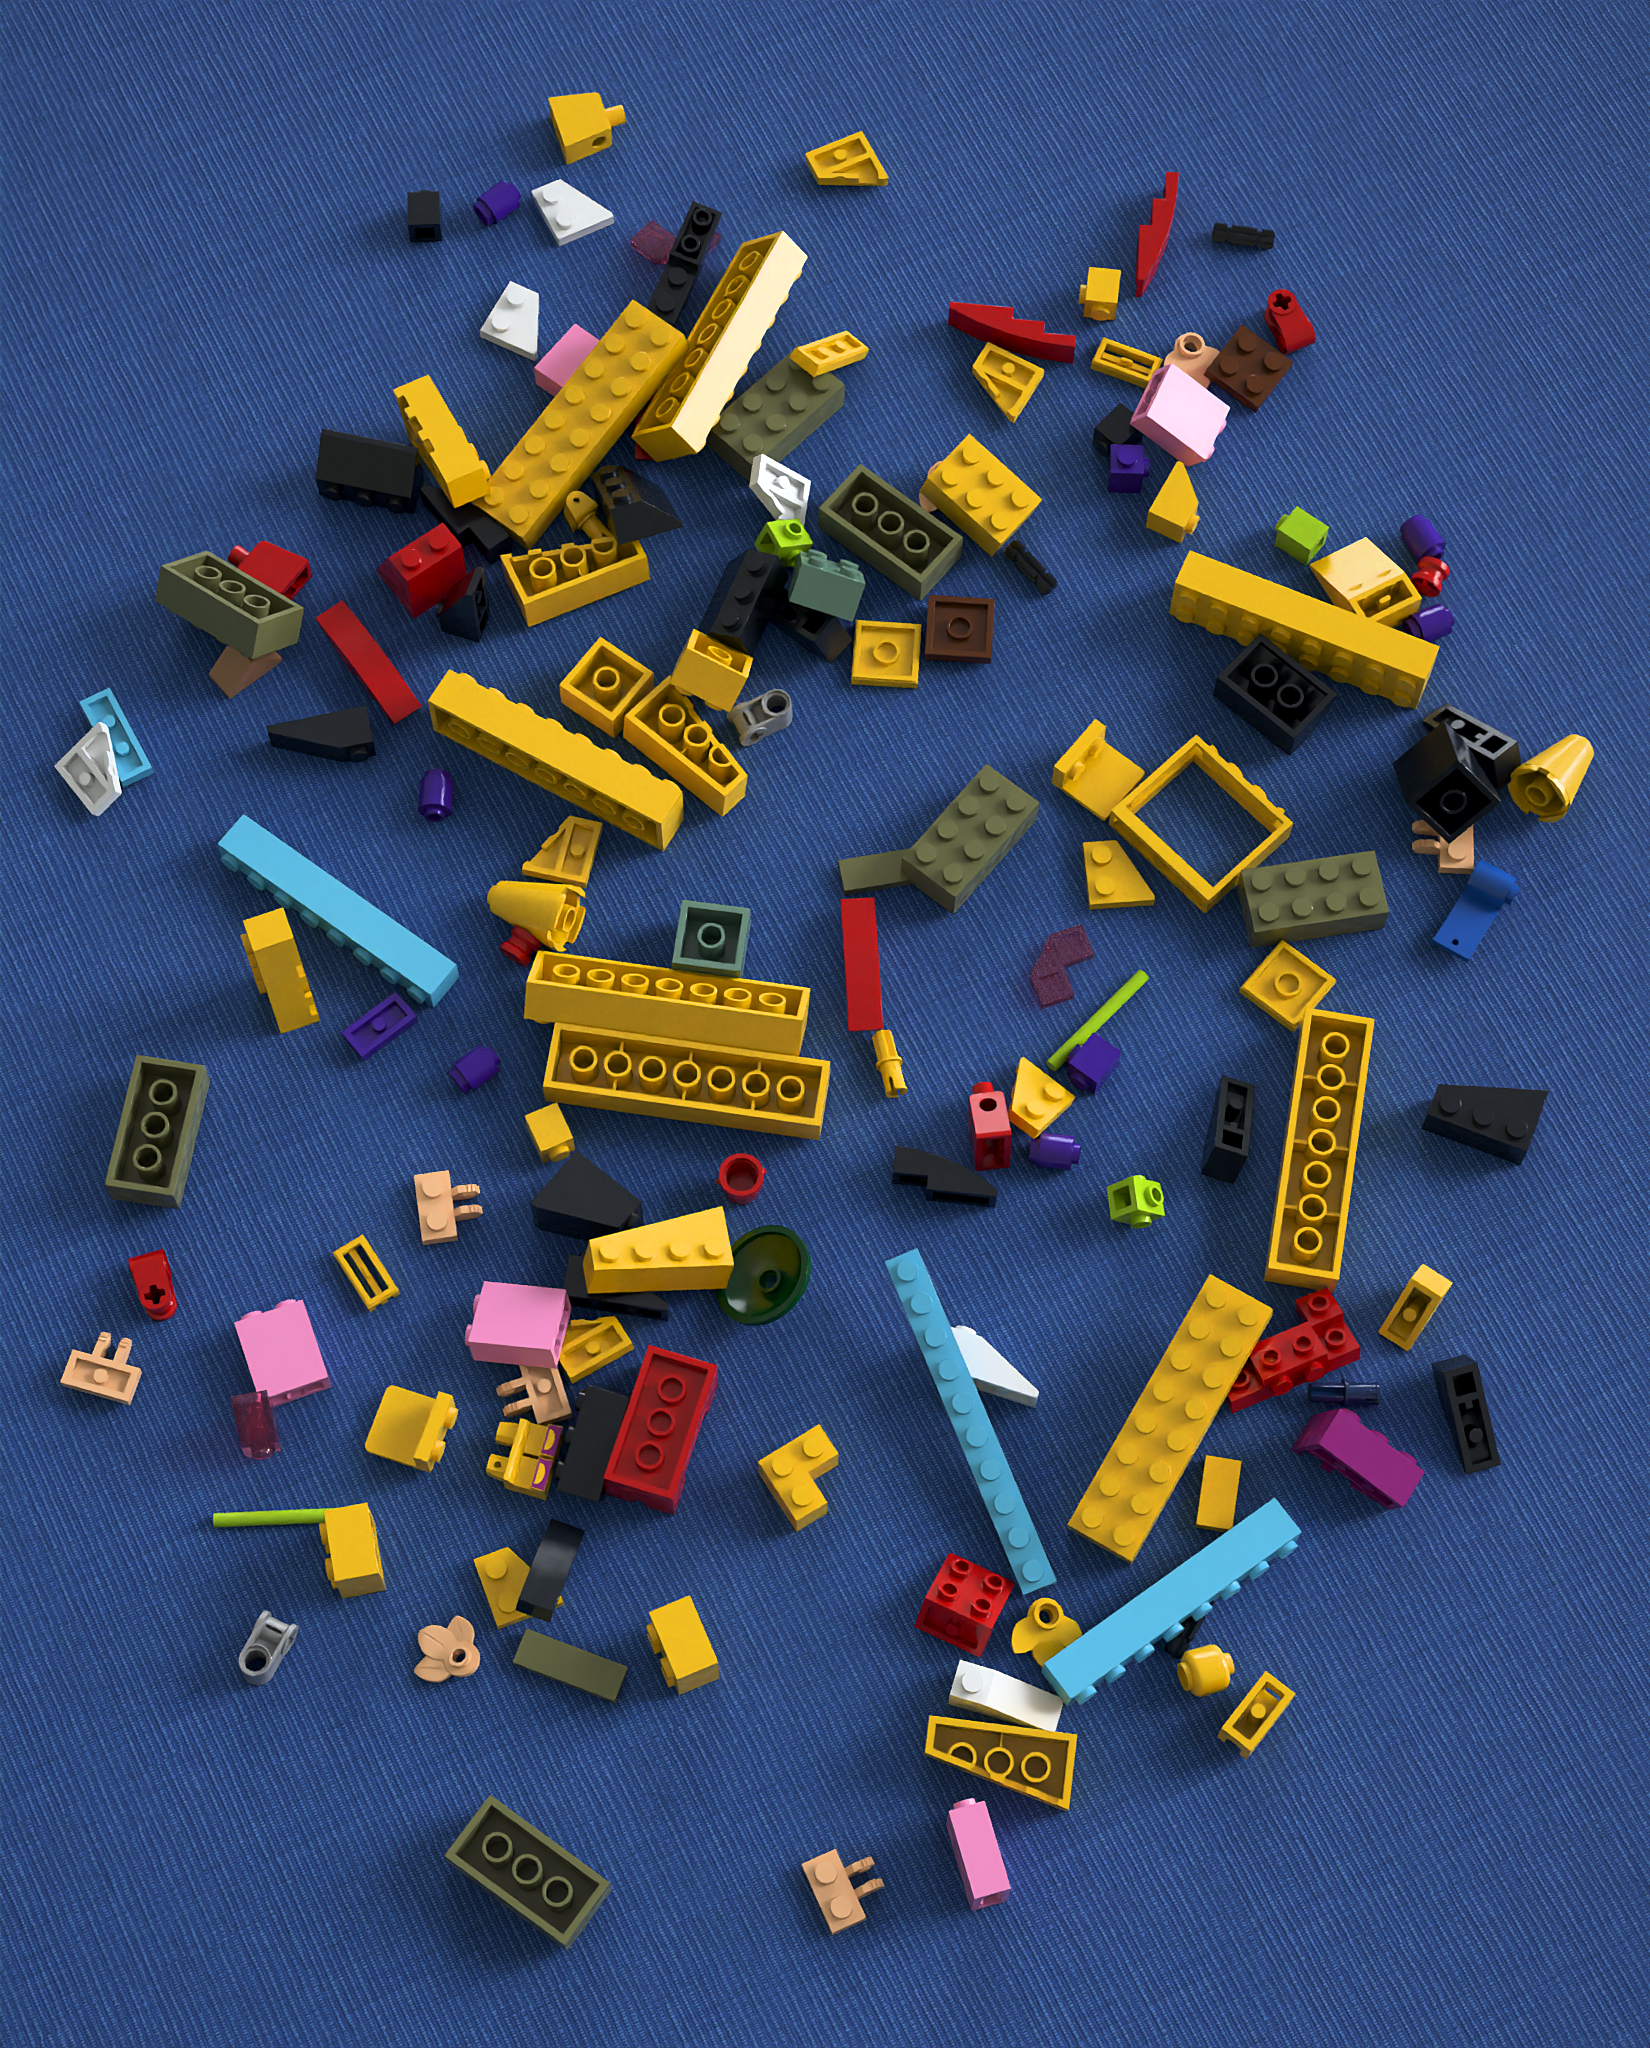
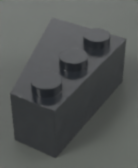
[1421,1084,1549,1165]
[554,1383,632,1502]

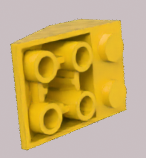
[1309,537,1422,628]

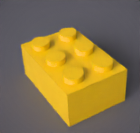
[919,434,1042,557]

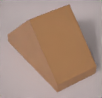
[209,645,282,699]

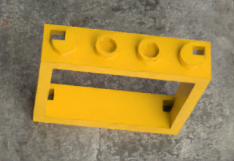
[1109,734,1293,914]

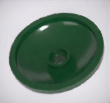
[715,1225,811,1326]

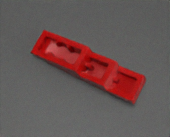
[1135,172,1179,297]
[948,302,1076,364]
[315,600,422,726]
[840,897,883,1032]

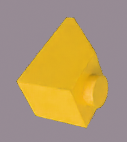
[1146,461,1200,543]
[1378,1264,1453,1351]

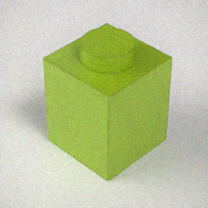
[1274,506,1329,566]

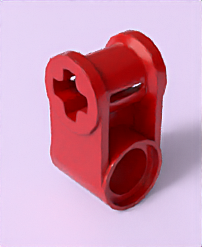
[1264,289,1316,355]
[128,1248,177,1321]

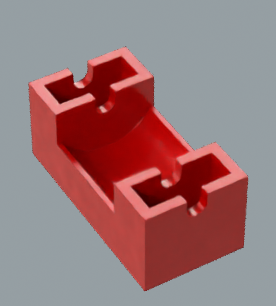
[603,1345,718,1515]

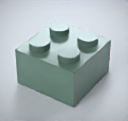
[787,549,866,622]
[672,900,751,978]

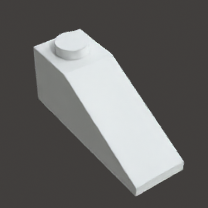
[951,1325,1039,1408]
[948,1660,1063,1731]

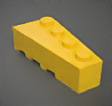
[393,374,491,508]
[500,536,650,627]
[623,675,748,817]
[240,907,320,1034]
[583,1206,734,1294]
[924,1715,1077,1812]

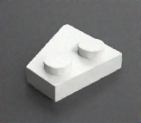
[531,179,614,246]
[480,281,539,361]
[749,454,811,526]
[54,722,122,816]

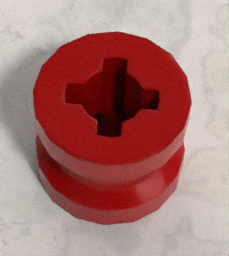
[1410,556,1450,597]
[499,925,542,968]

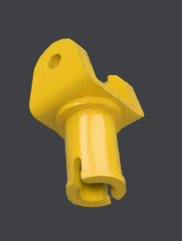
[563,491,613,540]

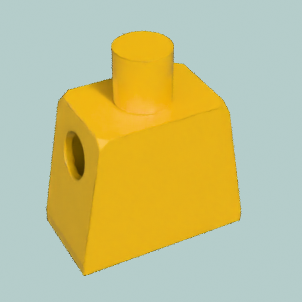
[548,92,626,164]

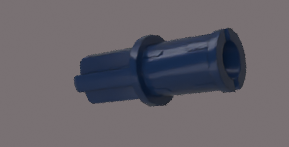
[1307,1379,1380,1407]

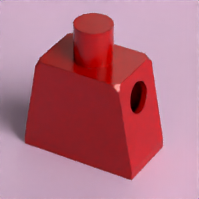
[228,541,312,600]
[968,1082,1012,1171]

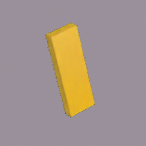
[790,331,869,377]

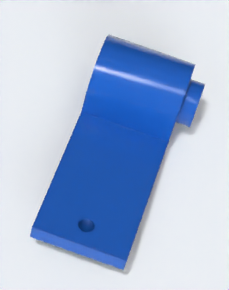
[1432,859,1520,963]

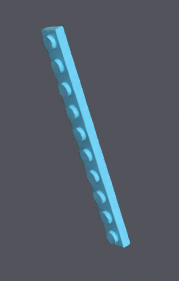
[885,1248,1057,1596]

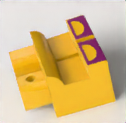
[486,1418,564,1500]

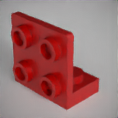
[914,1553,1015,1657]

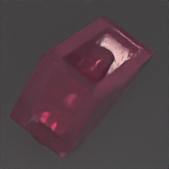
[231,1390,282,1460]

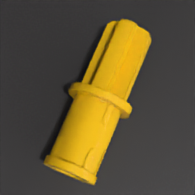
[872,1030,908,1098]

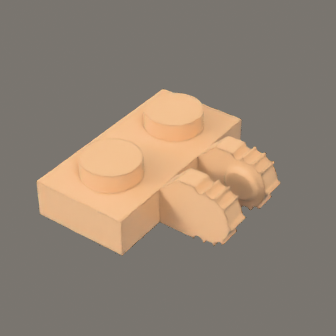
[1412,820,1474,874]
[414,1170,483,1245]
[60,1332,142,1405]
[496,1365,573,1426]
[801,1849,884,1935]

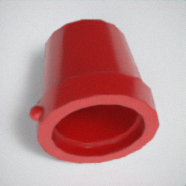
[716,1153,767,1205]

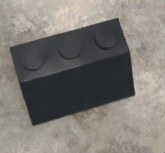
[316,429,424,514]
[590,465,682,545]
[698,550,789,657]
[1213,633,1338,756]

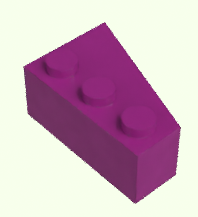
[1291,1408,1425,1510]

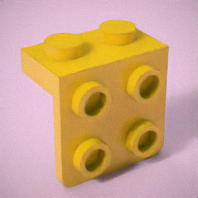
[365,1385,458,1473]

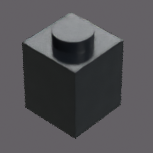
[407,190,442,242]
[1092,403,1143,457]

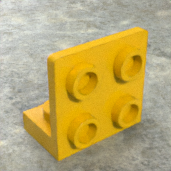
[1052,719,1145,821]

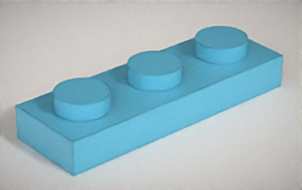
[79,687,154,788]

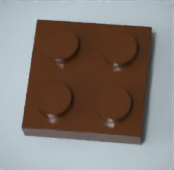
[1204,325,1294,413]
[924,595,995,664]

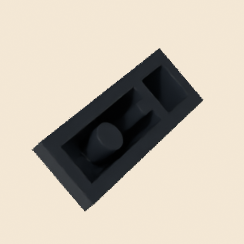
[436,566,490,643]
[769,589,852,664]
[1422,703,1521,790]
[266,706,377,763]
[1201,1075,1255,1184]
[563,1252,669,1321]
[1431,1354,1501,1474]

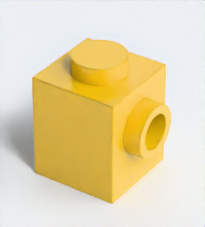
[1078,267,1121,321]

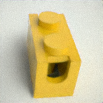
[1217,1671,1295,1760]

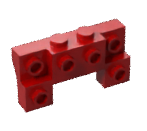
[1224,1287,1360,1414]

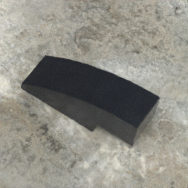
[419,485,512,565]
[892,1146,997,1208]
[516,1518,585,1623]

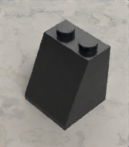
[1392,721,1501,844]
[530,1151,644,1242]

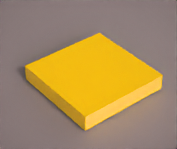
[851,620,922,689]
[1239,940,1336,1033]

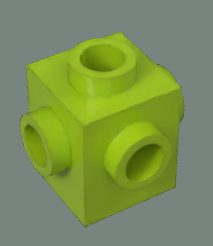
[754,518,813,567]
[1107,1175,1165,1229]

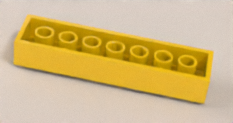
[631,231,807,462]
[472,299,689,550]
[1169,550,1440,709]
[428,669,684,852]
[524,950,811,1057]
[1264,1008,1375,1293]
[543,1022,830,1140]
[1067,1274,1273,1565]

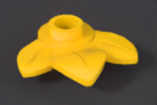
[1011,1598,1082,1667]

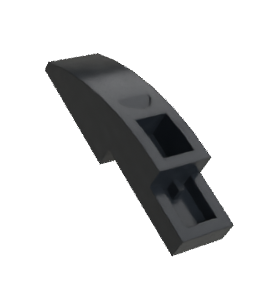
[646,201,722,328]

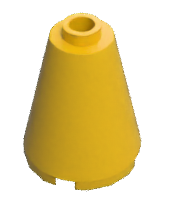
[1508,734,1594,822]
[487,880,586,952]

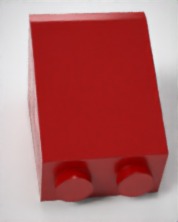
[376,523,467,619]

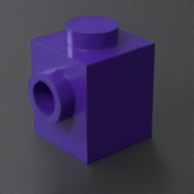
[1108,444,1149,493]
[1066,1032,1121,1095]

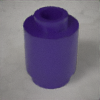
[473,180,521,226]
[1400,514,1446,563]
[1402,603,1455,643]
[418,769,454,822]
[448,1044,501,1094]
[1029,1132,1081,1171]

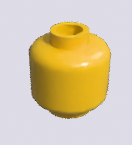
[1177,1644,1235,1697]

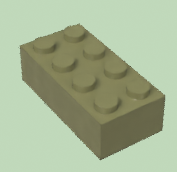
[707,345,845,482]
[818,464,963,601]
[155,551,304,659]
[901,764,1040,914]
[1237,850,1389,948]
[104,1055,210,1210]
[444,1795,612,1952]

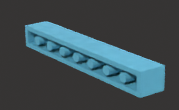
[218,814,459,1008]
[1041,1497,1302,1707]

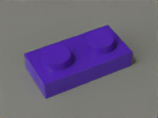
[341,992,418,1062]

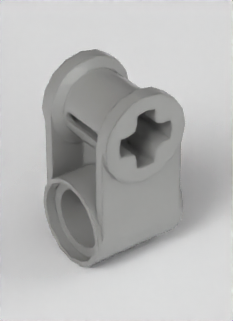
[726,689,793,746]
[238,1610,299,1686]

